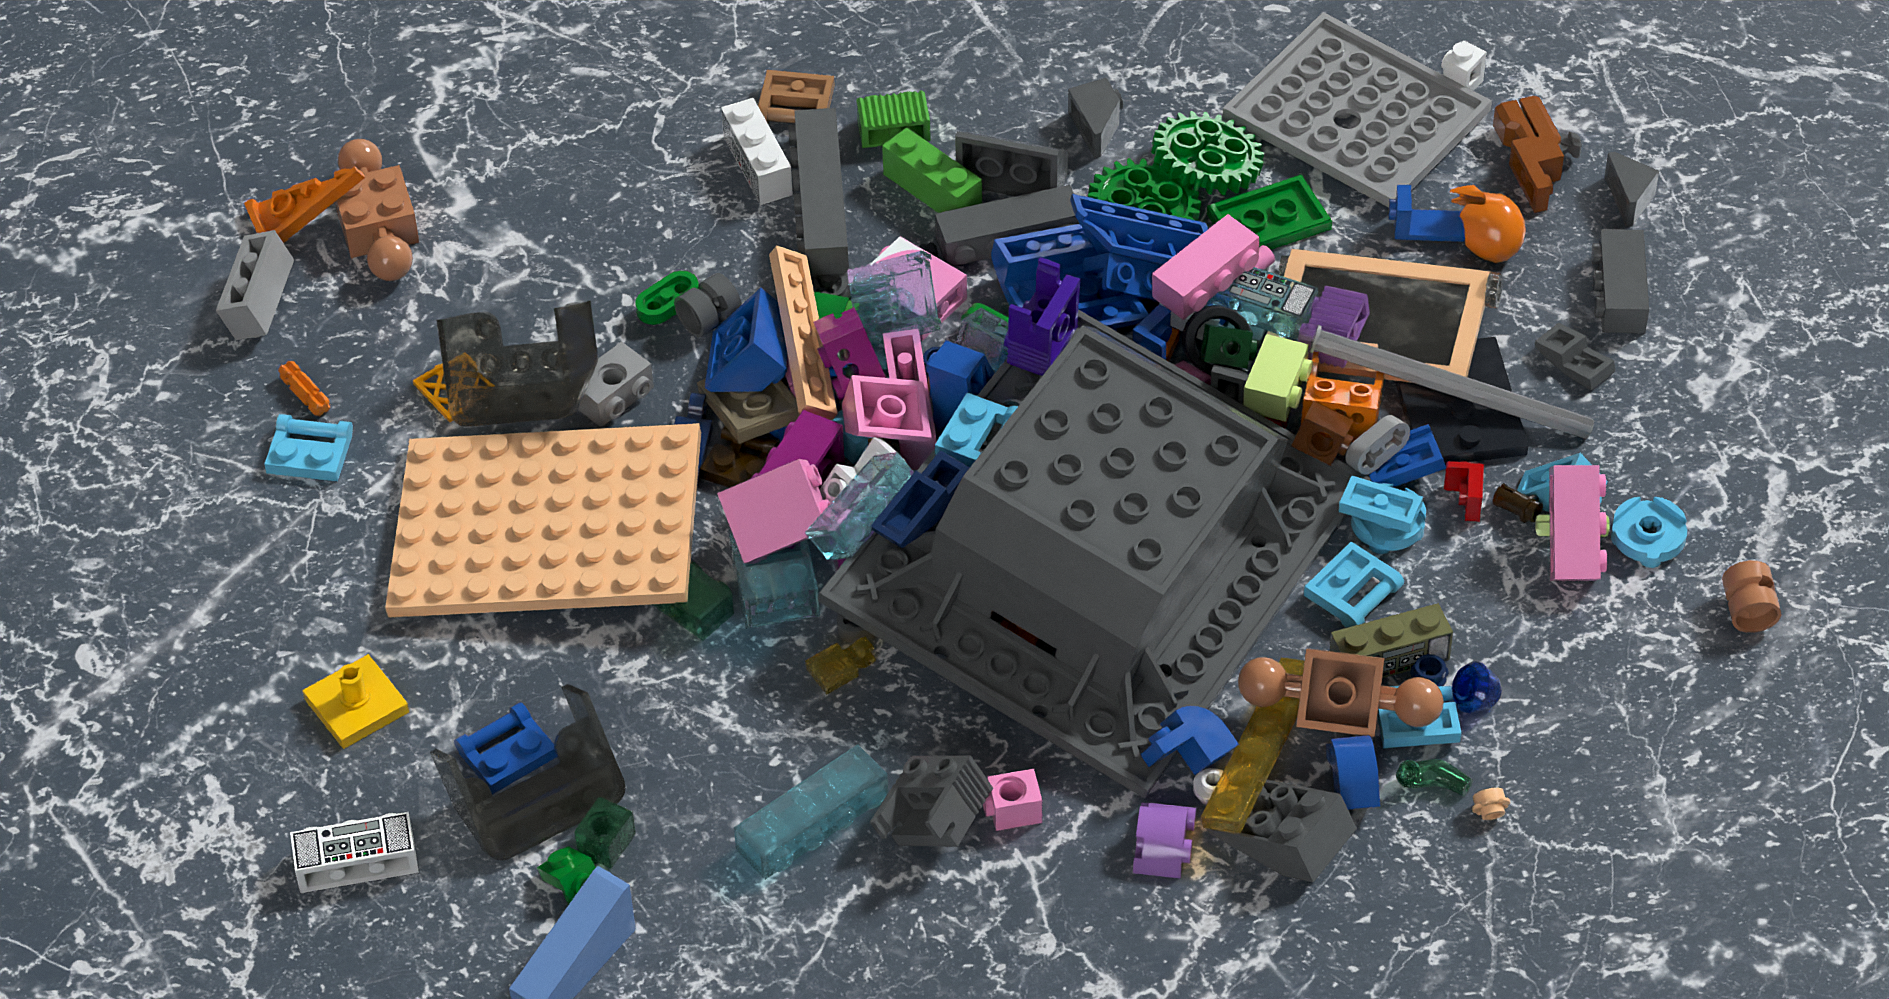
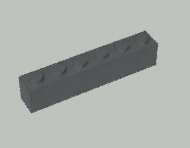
[788,108,849,276]

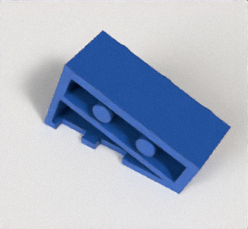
[926,340,995,440]

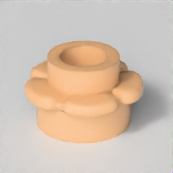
[1472,788,1510,820]

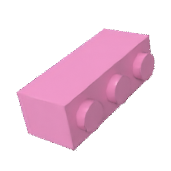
[1152,214,1259,320]
[1549,465,1607,581]

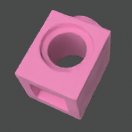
[983,769,1042,831]

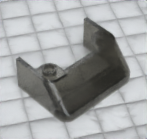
[430,684,626,860]

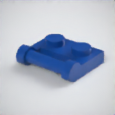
[454,702,558,795]

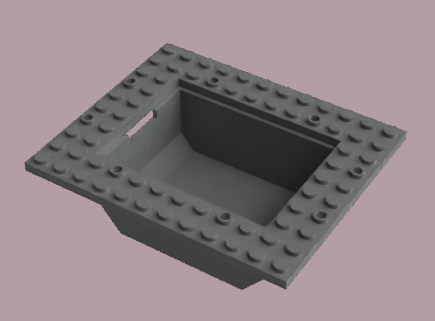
[818,310,1370,798]

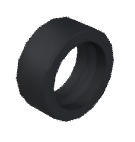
[1182,305,1253,374]

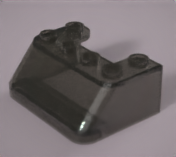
[436,301,598,427]

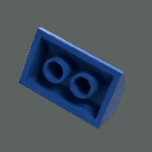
[705,287,788,392]

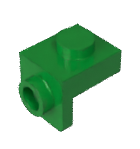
[537,846,596,905]

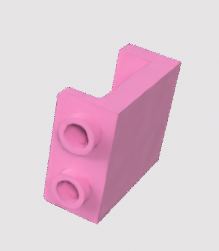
[717,459,836,564]

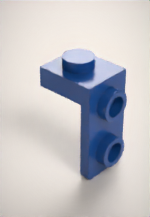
[1388,185,1465,242]

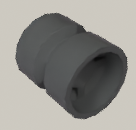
[674,273,742,338]

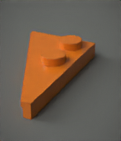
[244,166,365,243]

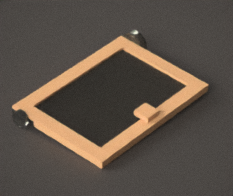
[1267,249,1503,383]

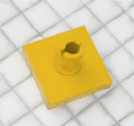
[302,654,409,749]

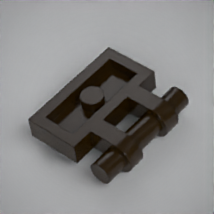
[700,426,781,488]

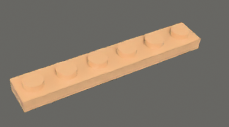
[769,245,838,420]

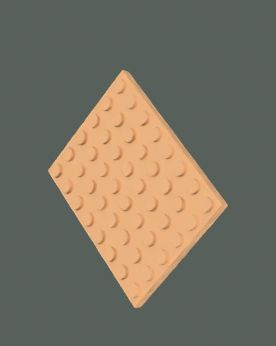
[385,423,701,618]

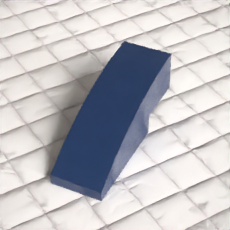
[870,450,970,548]

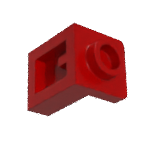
[1444,461,1484,522]

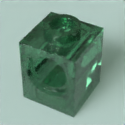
[574,797,636,869]

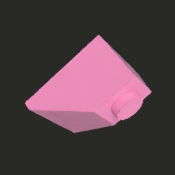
[842,375,931,442]

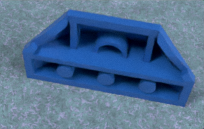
[1070,194,1208,266]

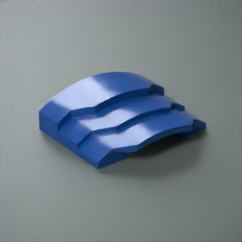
[991,224,1149,331]

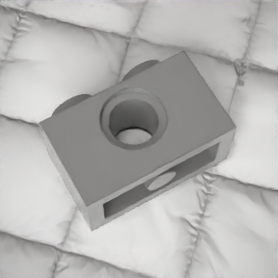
[568,341,654,427]

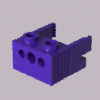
[1004,257,1080,376]

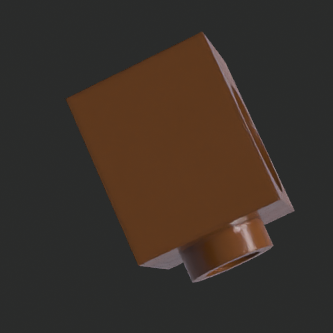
[1291,401,1354,466]

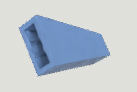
[509,866,636,999]

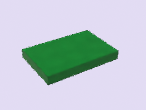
[1206,175,1333,250]

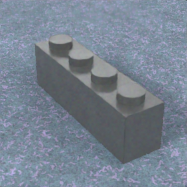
[935,185,1080,266]

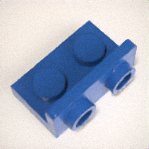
[1083,253,1161,302]

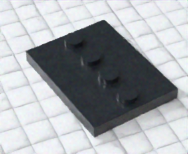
[1389,336,1529,465]

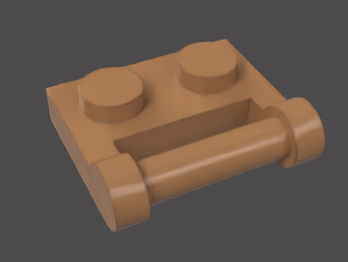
[758,70,835,124]

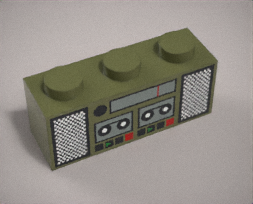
[1329,603,1453,678]

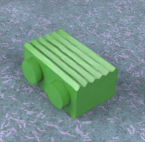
[856,90,931,148]

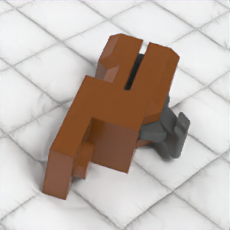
[1493,96,1582,213]

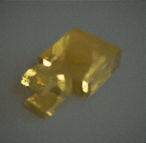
[805,637,876,695]

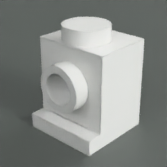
[1441,40,1487,91]

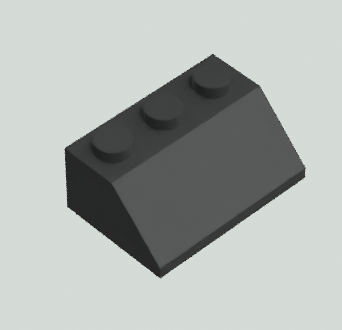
[955,131,1068,196]

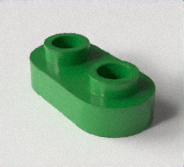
[635,271,699,325]

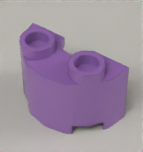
[1133,802,1196,878]

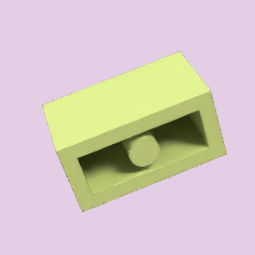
[1244,334,1313,422]

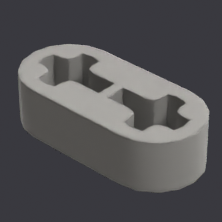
[1346,415,1410,475]

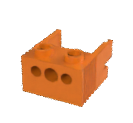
[1301,352,1385,442]

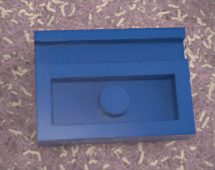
[1368,424,1446,487]

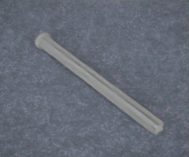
[1309,325,1594,439]

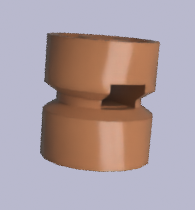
[1722,560,1781,633]

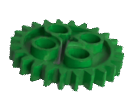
[1151,111,1264,195]
[1087,158,1201,221]

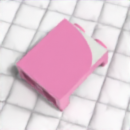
[855,236,967,341]

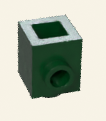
[1199,324,1257,369]

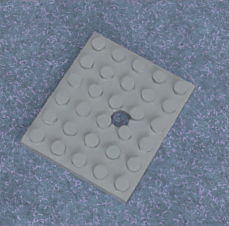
[1223,12,1492,208]

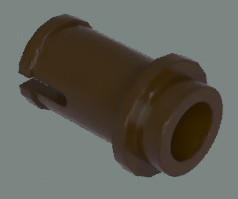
[1493,483,1543,523]

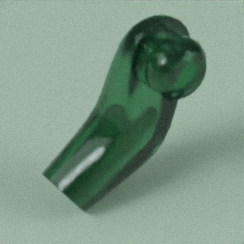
[1396,759,1473,797]

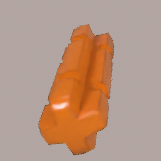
[278,361,331,416]

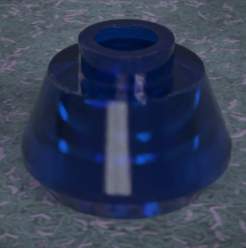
[1452,661,1502,713]

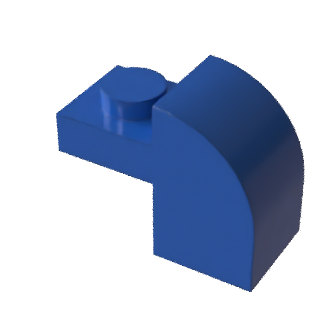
[1140,706,1239,775]
[1326,735,1380,810]

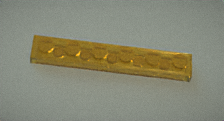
[1201,657,1305,834]

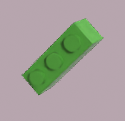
[882,127,982,213]

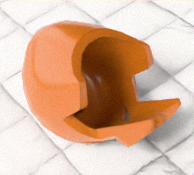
[1450,185,1526,263]

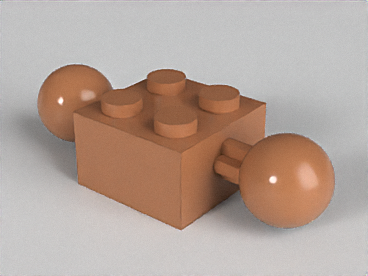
[335,139,419,281]
[1238,648,1444,737]

